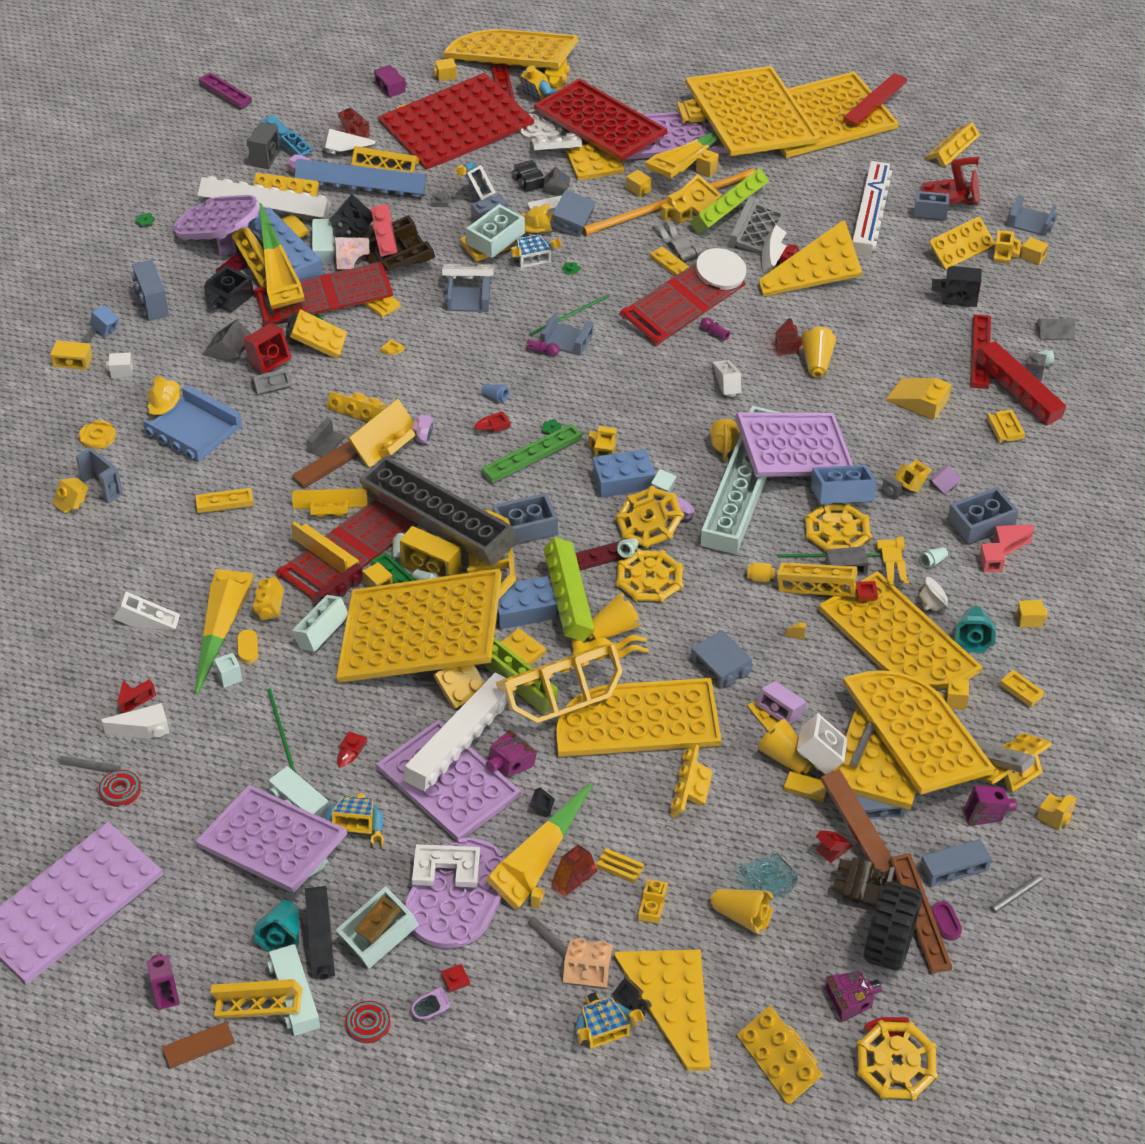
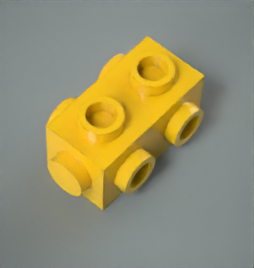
[253,576,284,621]

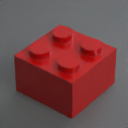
[242,323,292,374]

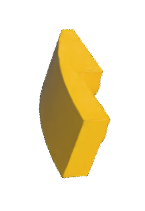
[282,214,309,239]
[638,879,668,924]

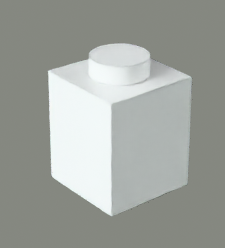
[106,352,133,378]

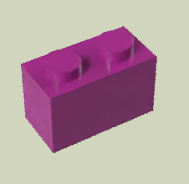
[374,65,407,98]

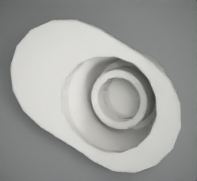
[919,577,949,612]

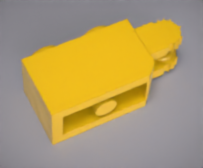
[545,59,570,89]

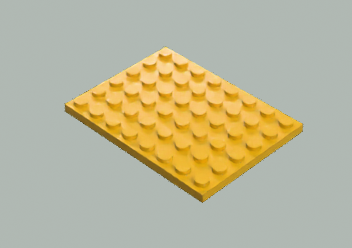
[685,66,820,156]
[779,71,899,158]
[336,569,502,683]

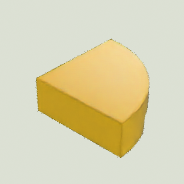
[380,340,405,355]
[785,622,806,640]
[531,887,544,909]

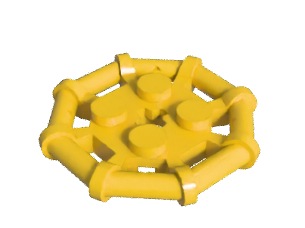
[615,486,684,549]
[804,503,872,553]
[615,549,684,603]
[856,1020,939,1101]

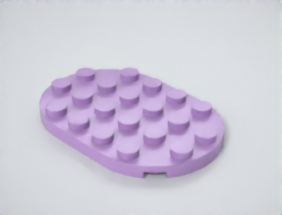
[174,195,260,241]
[405,838,504,948]

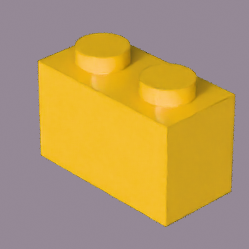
[50,340,93,370]

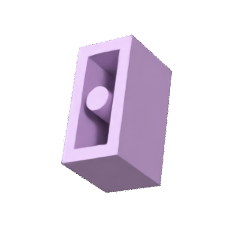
[756,681,807,724]

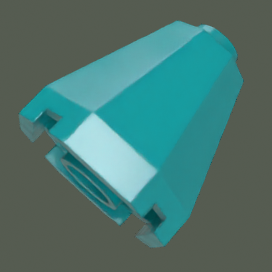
[955,606,996,653]
[254,900,299,952]

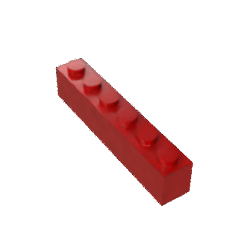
[976,341,1067,426]

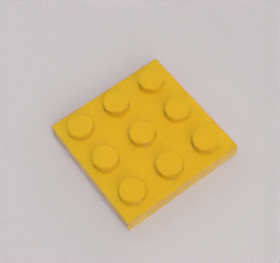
[565,143,624,181]

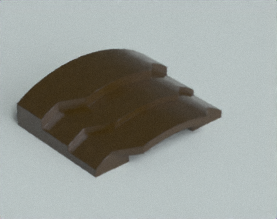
[364,215,435,272]

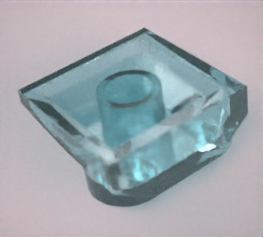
[739,853,798,896]

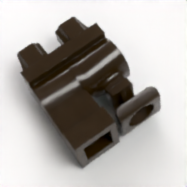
[832,857,895,907]

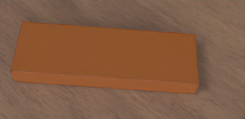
[162,1021,235,1069]

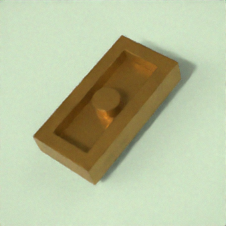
[354,896,401,944]

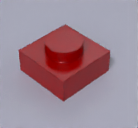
[856,581,878,601]
[441,963,470,993]

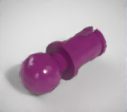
[700,317,730,341]
[526,339,559,356]

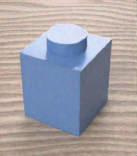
[89,305,119,337]

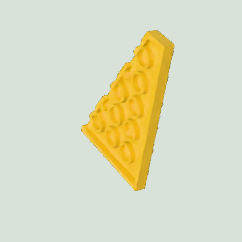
[759,220,862,296]
[615,949,710,1071]

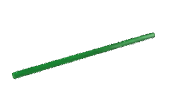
[529,294,610,336]
[778,553,883,558]
[267,688,296,773]

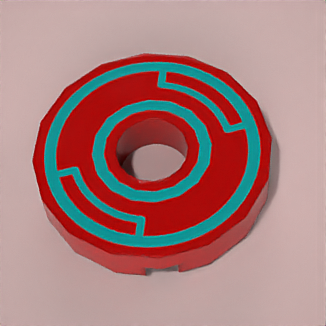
[99,770,141,807]
[345,1000,391,1044]

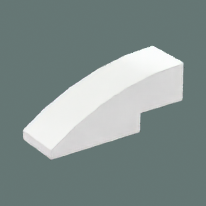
[762,225,787,275]

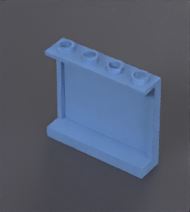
[142,384,242,462]

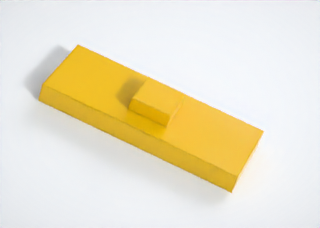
[747,700,779,733]

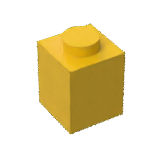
[433,58,457,82]
[696,149,719,177]
[626,170,651,197]
[1020,237,1048,265]
[363,562,393,587]
[1016,600,1047,627]
[946,678,969,710]

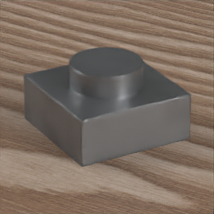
[432,192,449,207]
[882,475,903,499]

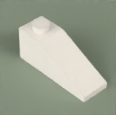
[323,129,375,154]
[712,360,742,397]
[113,592,180,630]
[101,703,169,738]

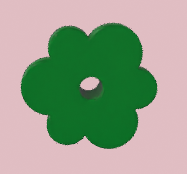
[135,213,155,226]
[562,262,581,275]
[542,419,562,434]

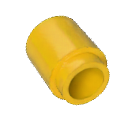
[747,562,775,583]

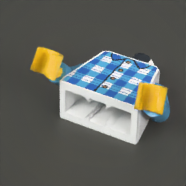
[453,162,496,200]
[511,233,562,268]

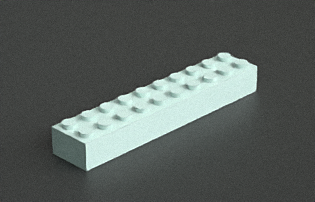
[700,406,782,555]

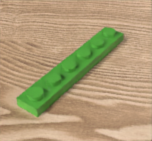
[482,423,582,483]

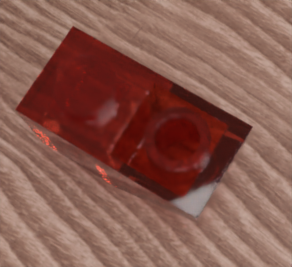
[338,107,370,138]
[774,318,802,356]
[551,844,598,896]

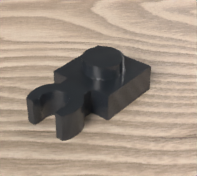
[612,977,652,1016]

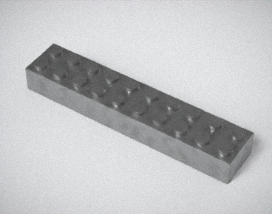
[359,456,518,567]

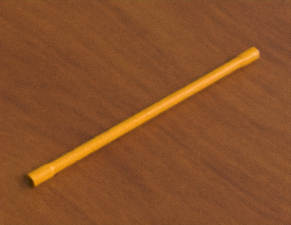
[582,168,755,236]

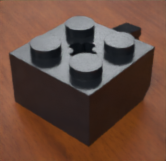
[329,194,373,238]
[204,265,254,312]
[931,266,982,307]

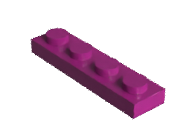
[199,72,252,109]

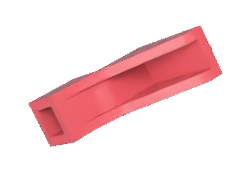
[371,204,398,257]
[979,524,1034,573]

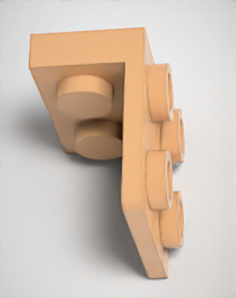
[563,938,613,988]

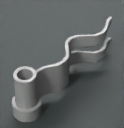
[652,220,703,262]

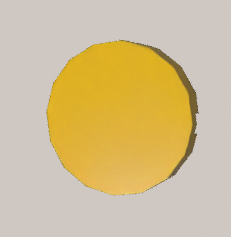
[79,421,116,449]

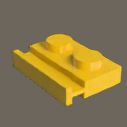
[677,99,705,123]
[361,296,401,318]
[987,409,1025,443]

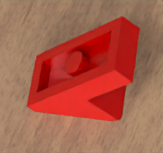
[117,679,156,714]
[816,830,853,863]

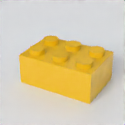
[400,526,462,577]

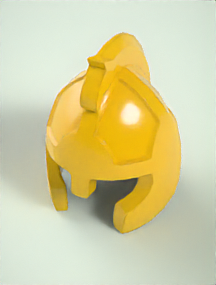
[521,204,553,233]
[148,376,181,415]
[709,419,739,462]

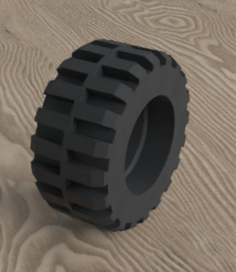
[864,881,923,971]

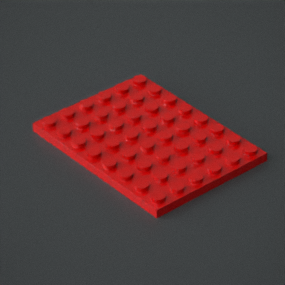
[378,72,534,170]

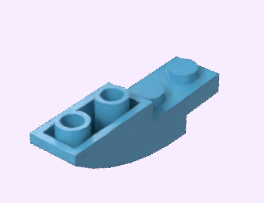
[260,115,313,156]

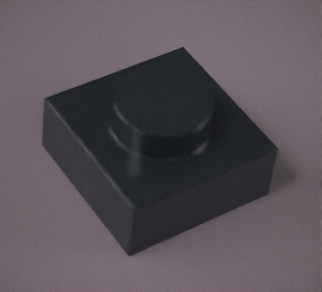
[530,787,555,817]

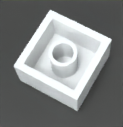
[797,713,848,774]

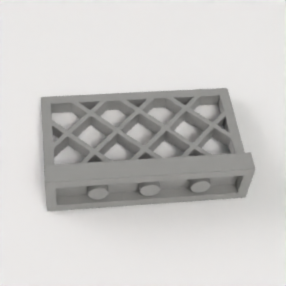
[728,195,785,255]

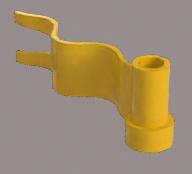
[876,536,909,585]
[571,635,649,658]

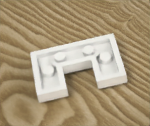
[531,133,582,150]
[442,264,495,279]
[412,844,480,888]

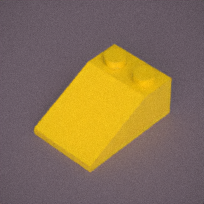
[886,378,952,420]

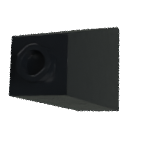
[304,886,335,980]

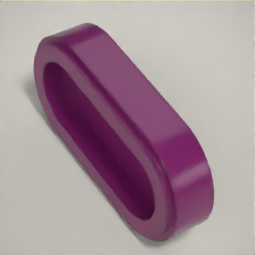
[932,901,962,941]

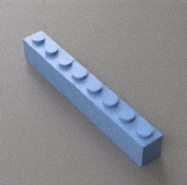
[295,159,427,197]

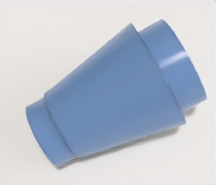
[481,384,509,402]

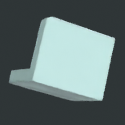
[651,469,677,500]
[214,653,242,688]

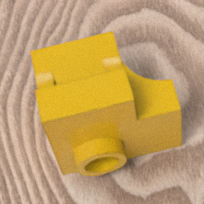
[661,190,693,224]
[993,230,1021,263]
[588,426,617,457]
[894,459,932,493]
[52,478,89,513]
[1037,793,1077,830]

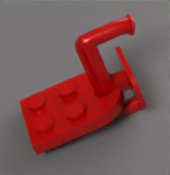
[921,156,980,205]

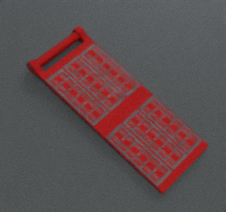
[254,262,393,326]
[619,263,746,347]
[276,499,419,602]

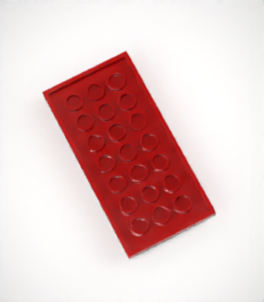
[534,78,667,162]

